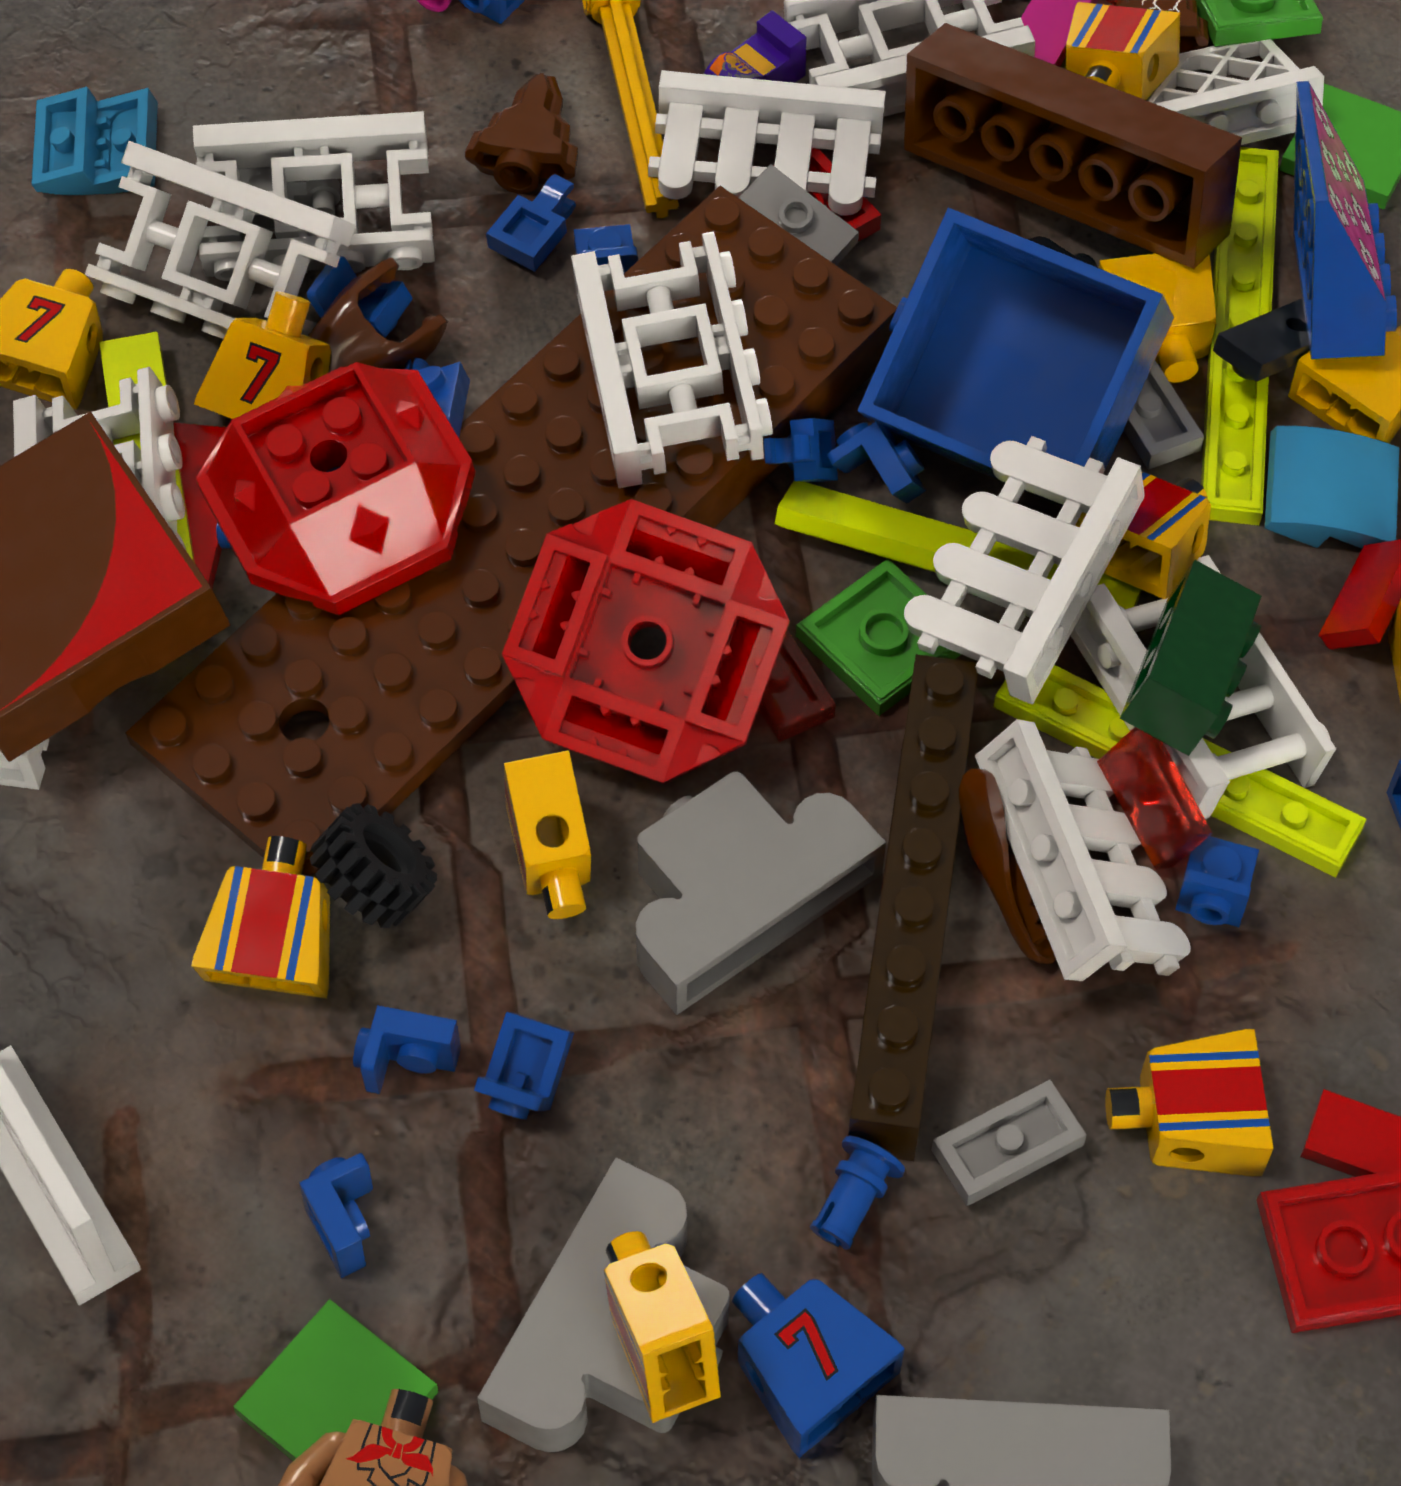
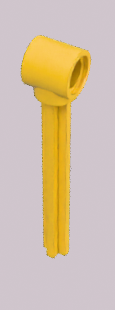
[582,0,679,218]

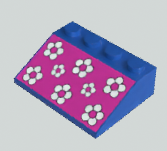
[1293,81,1397,359]

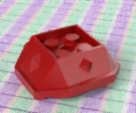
[195,362,475,615]
[502,499,790,785]

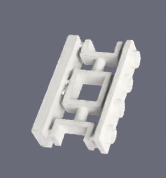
[784,0,1035,116]
[193,111,435,282]
[85,141,356,339]
[571,231,773,488]
[13,367,186,550]

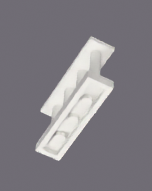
[1071,555,1336,825]

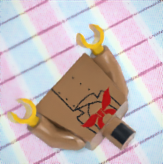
[278,1389,468,1486]

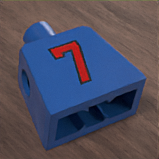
[732,1273,905,1458]

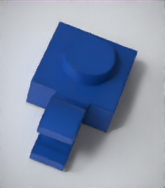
[486,174,576,272]
[763,418,838,482]

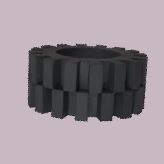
[310,803,437,928]

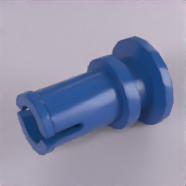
[810,1136,905,1250]

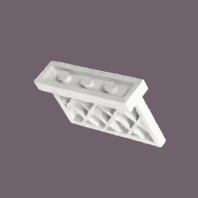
[1146,39,1324,145]
[0,1045,141,1306]

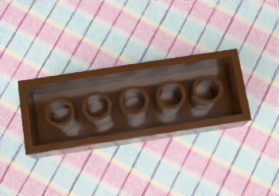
[904,23,1242,269]

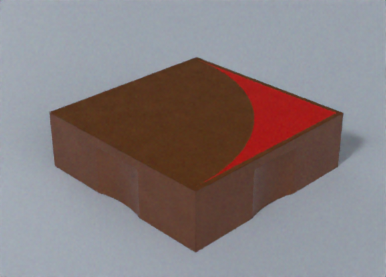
[0,411,231,762]

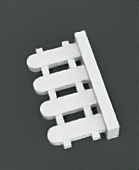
[648,70,886,216]
[904,436,1145,705]
[975,719,1191,981]

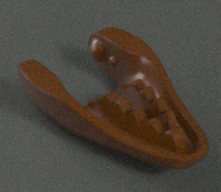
[308,257,448,373]
[959,768,1056,964]

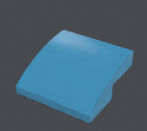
[32,87,158,195]
[1264,426,1399,548]

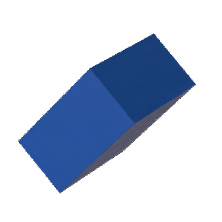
[857,207,1174,507]

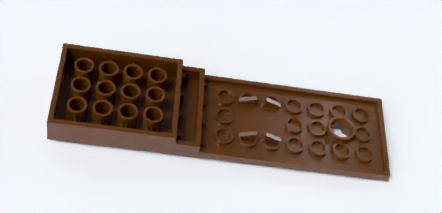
[125,185,897,878]

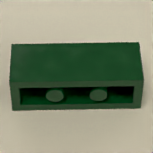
[1120,560,1262,756]

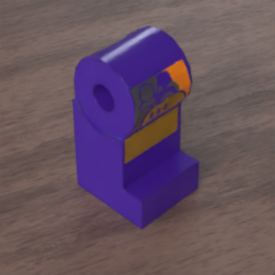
[704,10,807,83]

